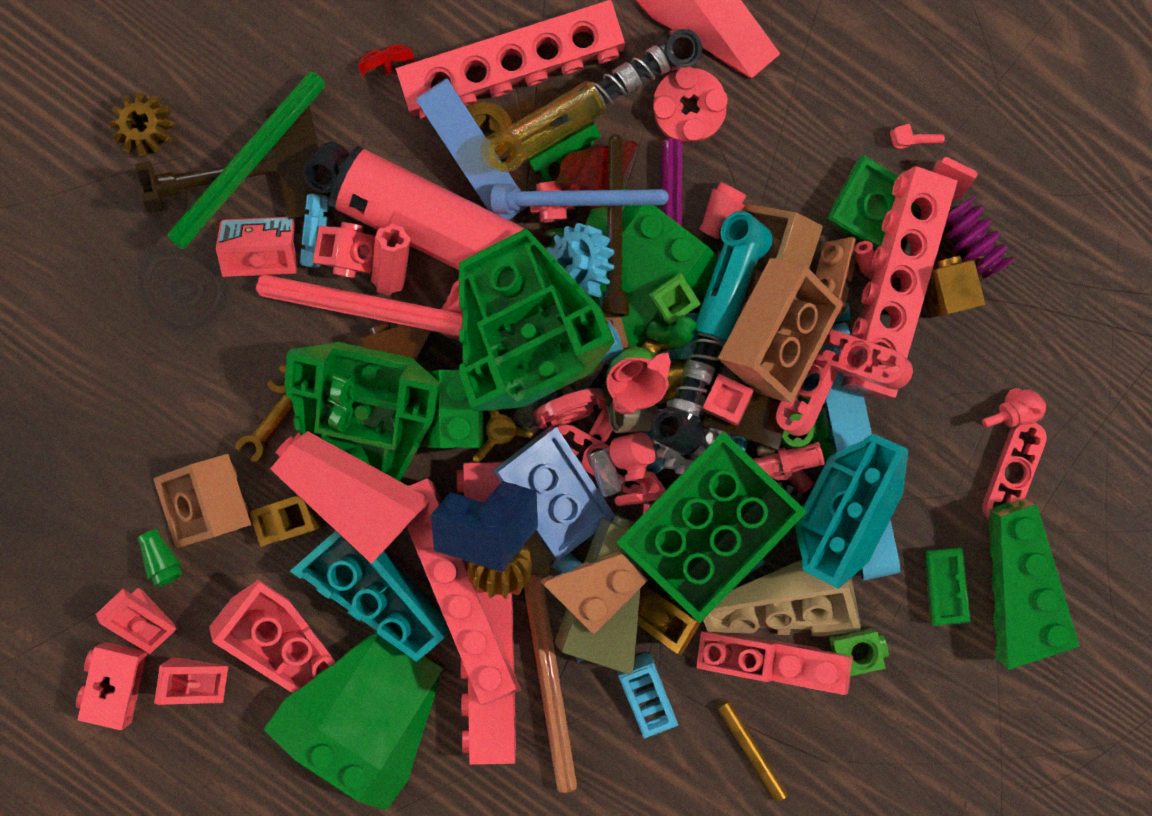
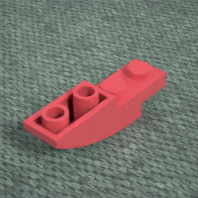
[696,631,853,695]

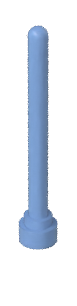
[491,184,669,214]

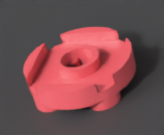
[653,66,728,143]

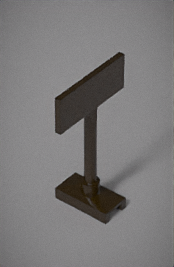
[135,105,332,220]

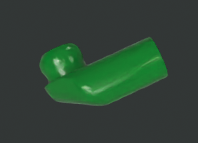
[646,315,697,348]

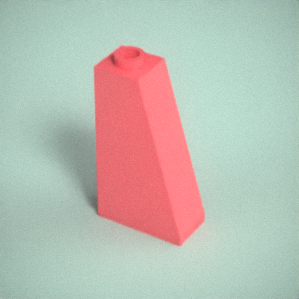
[270,431,430,564]

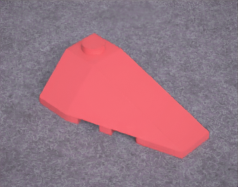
[636,0,780,79]
[209,579,335,693]

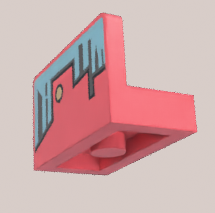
[216,217,298,277]

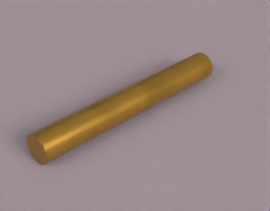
[717,700,788,802]

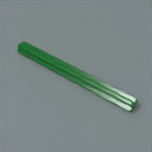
[168,71,325,249]

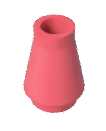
[699,181,747,240]

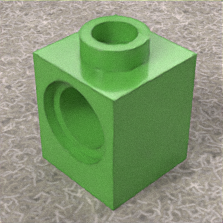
[828,627,889,676]

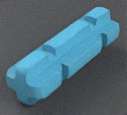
[300,193,329,267]

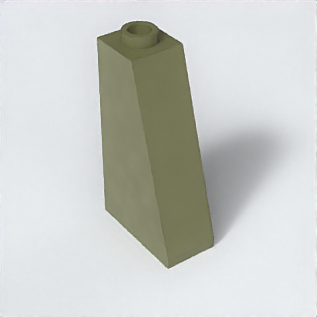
[554,515,642,675]

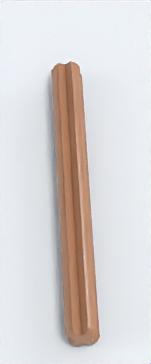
[524,572,577,793]

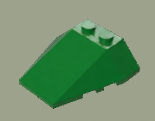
[586,186,719,366]
[459,228,615,412]
[284,342,440,481]
[264,630,443,811]

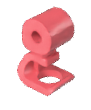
[610,432,665,506]

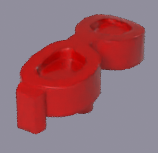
[358,44,415,77]

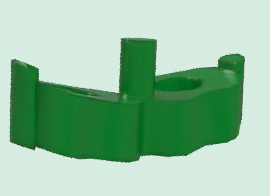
[327,374,355,432]

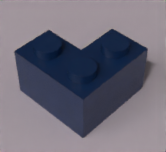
[431,481,538,572]

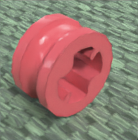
[589,405,612,443]

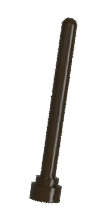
[599,134,630,318]

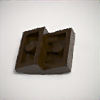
[701,361,784,451]

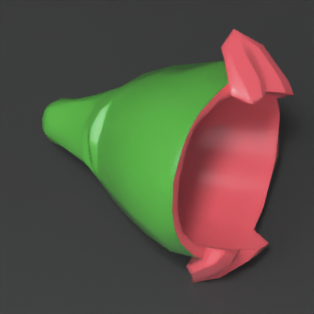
[605,342,671,414]

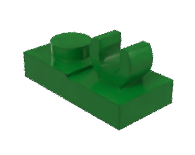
[522,113,601,182]

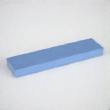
[415,78,528,220]

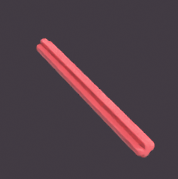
[256,275,462,336]

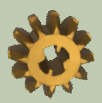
[108,92,176,157]
[467,545,532,599]

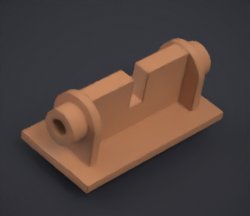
[816,237,857,318]

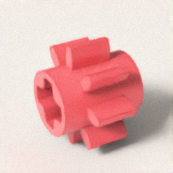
[530,181,575,223]

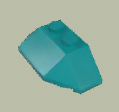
[795,434,909,589]

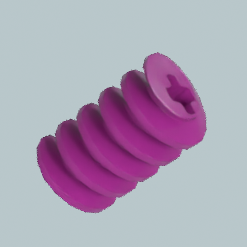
[944,196,1015,280]

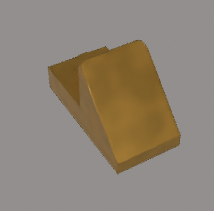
[637,584,700,655]

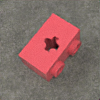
[76,642,148,730]

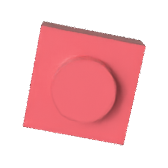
[702,374,754,427]

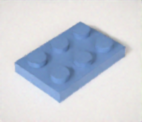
[493,425,615,562]

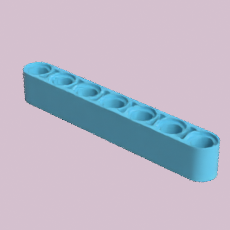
[816,322,900,581]

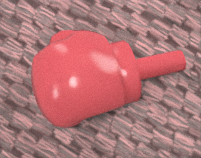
[982,388,1046,428]

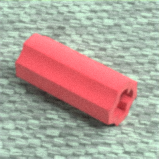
[371,224,410,296]

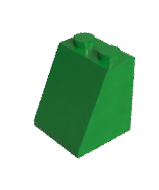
[419,370,484,448]

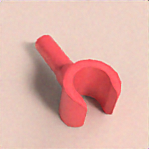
[890,124,945,149]

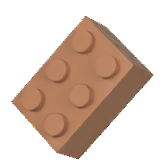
[717,258,843,404]

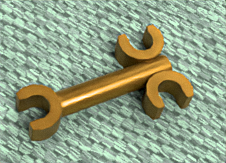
[235,365,293,462]

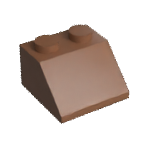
[153,454,251,548]

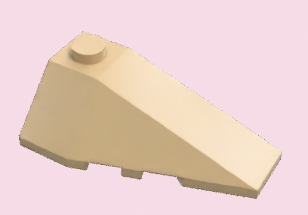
[703,559,861,636]

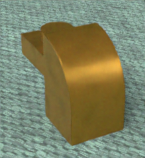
[249,495,326,547]

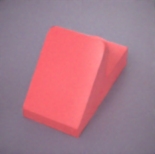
[95,588,177,654]

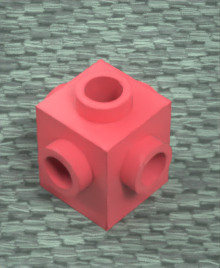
[313,222,376,278]

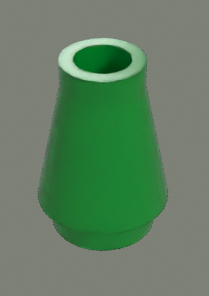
[137,529,183,588]

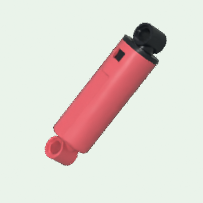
[302,142,547,270]

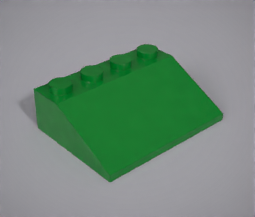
[616,431,807,623]

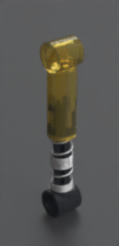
[480,29,702,172]

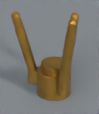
[473,409,533,463]

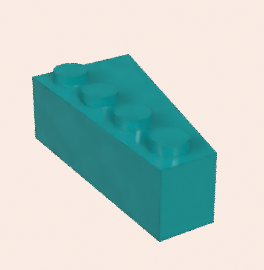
[290,531,450,662]

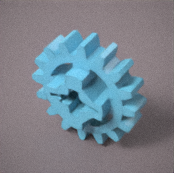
[547,223,614,298]

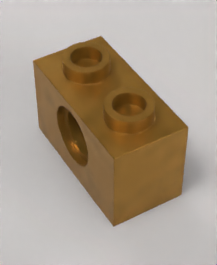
[925,256,985,318]

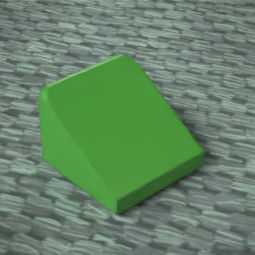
[648,273,701,326]

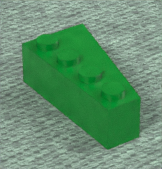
[989,498,1080,670]

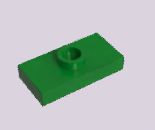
[923,547,971,626]

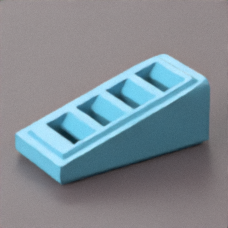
[617,652,679,739]

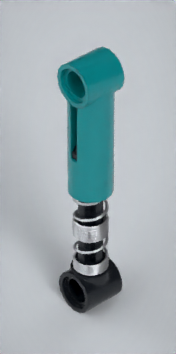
[651,211,773,455]

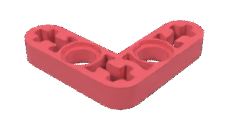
[776,329,913,436]

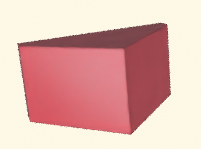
[154,657,228,705]

